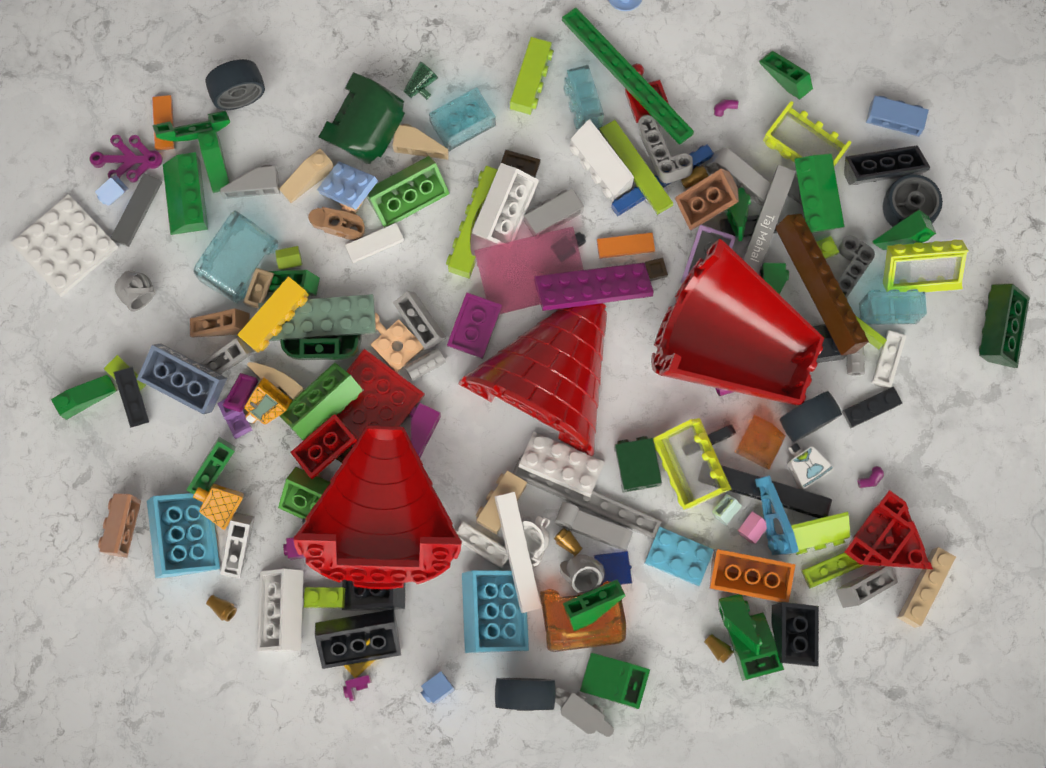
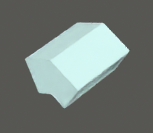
[712,494,742,526]

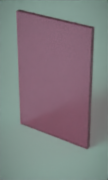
[474,227,584,314]

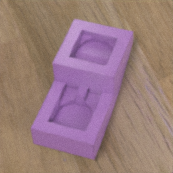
[217,399,253,439]

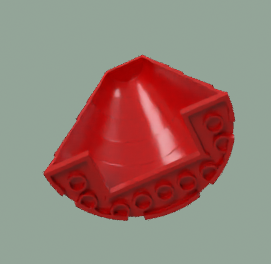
[458,303,607,457]
[293,426,462,589]

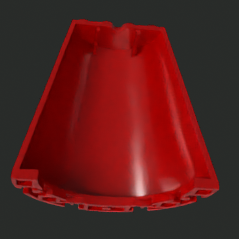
[651,239,824,405]

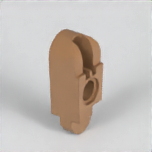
[308,207,365,241]

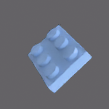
[317,161,378,210]

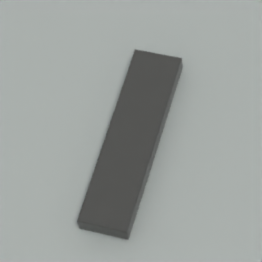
[111,173,162,247]

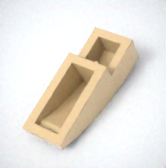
[247,362,304,401]

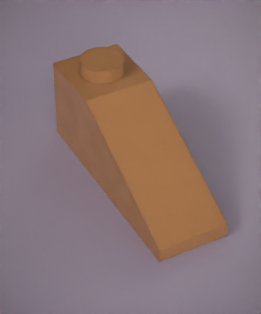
[190,308,250,338]

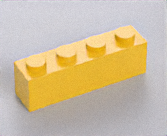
[237,276,309,353]

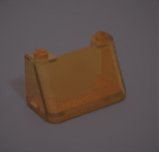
[540,581,626,652]

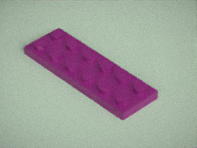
[534,262,654,311]

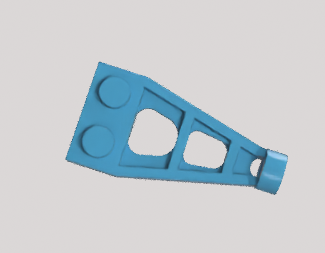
[755,475,799,555]

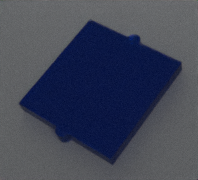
[594,551,632,588]

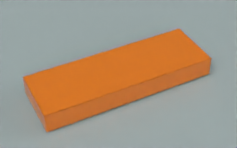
[152,95,175,151]
[597,233,655,259]

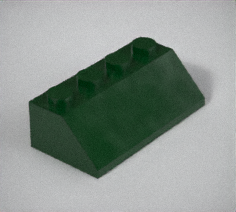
[979,284,1030,368]

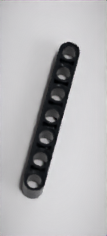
[698,461,832,518]

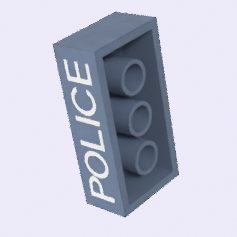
[137,344,228,415]

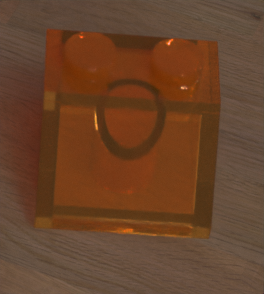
[734,414,786,470]

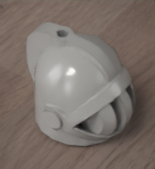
[115,270,155,311]
[560,554,605,593]

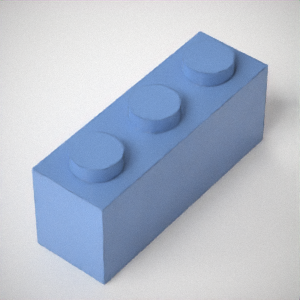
[866,96,929,137]
[420,671,455,704]

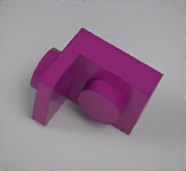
[343,675,372,701]

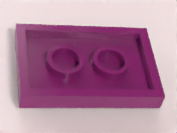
[447,292,502,359]

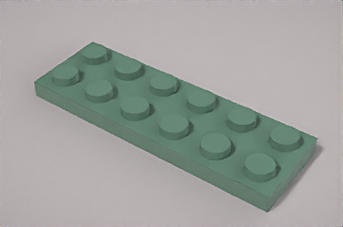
[258,294,376,341]

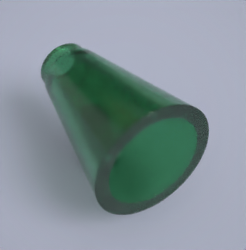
[403,61,438,100]

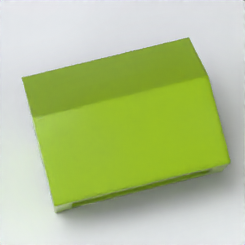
[275,246,303,270]

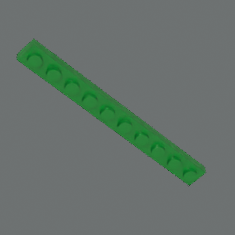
[562,8,694,145]

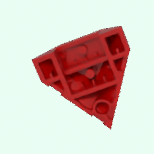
[844,490,933,570]

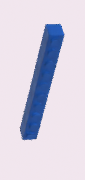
[611,144,714,217]

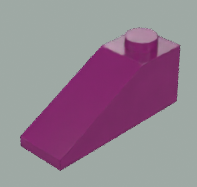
[410,403,441,458]

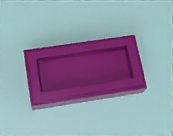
[223,373,259,413]

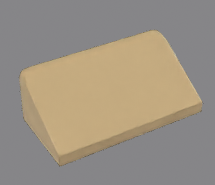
[243,267,274,308]

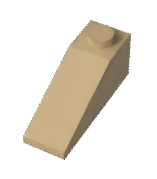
[393,124,449,160]
[279,148,333,203]

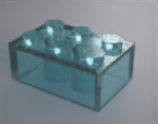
[563,65,604,130]
[429,87,496,151]
[859,289,927,325]

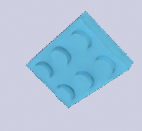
[644,527,714,586]

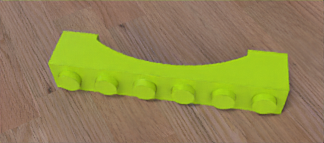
[446,166,498,279]

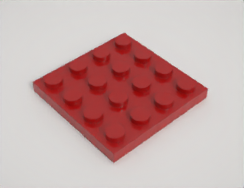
[337,349,425,440]

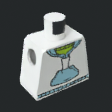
[787,442,834,490]

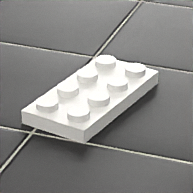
[518,432,605,497]

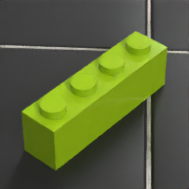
[510,37,554,115]

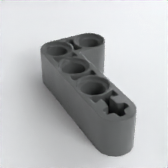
[838,235,875,298]

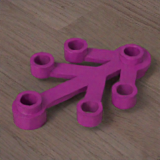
[89,135,162,182]

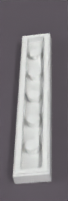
[494,492,541,613]

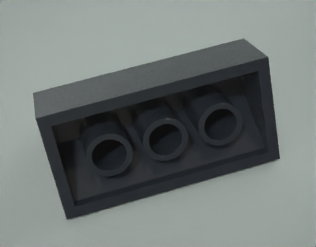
[844,145,930,185]
[315,609,401,669]

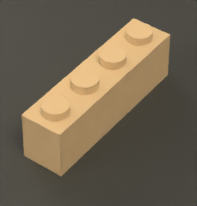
[897,547,956,628]

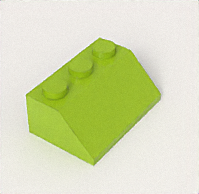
[791,512,850,555]

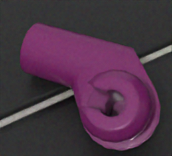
[714,99,739,117]
[858,466,884,488]

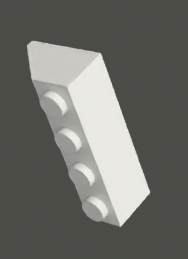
[569,119,634,201]
[472,163,539,249]
[257,569,304,652]

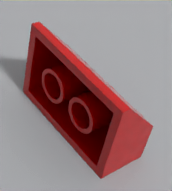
[290,414,357,479]

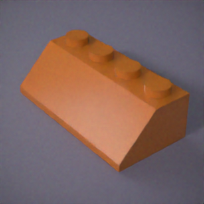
[709,549,795,603]

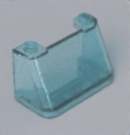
[193,211,278,304]

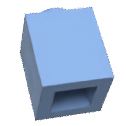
[95,175,129,206]

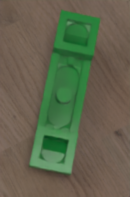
[152,110,230,141]

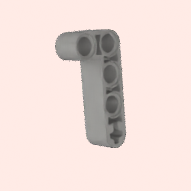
[639,115,693,184]
[705,148,771,206]
[555,502,633,551]

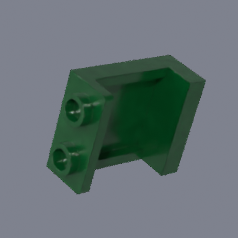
[614,436,662,493]

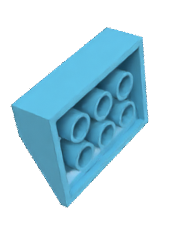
[147,493,220,579]
[462,570,529,653]

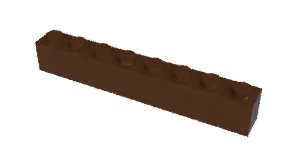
[775,214,869,356]

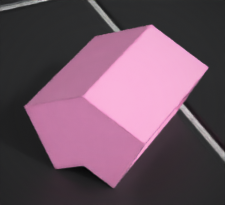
[738,512,767,544]

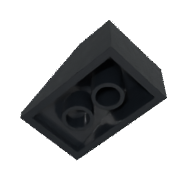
[342,579,405,611]
[771,602,819,667]

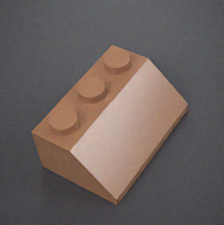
[675,169,739,230]
[98,494,141,558]

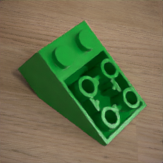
[727,612,784,681]
[580,653,650,709]

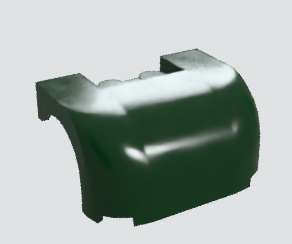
[318,72,405,164]
[280,334,362,360]

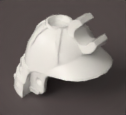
[522,516,550,566]

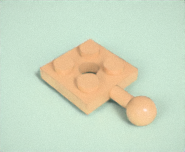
[370,312,424,372]

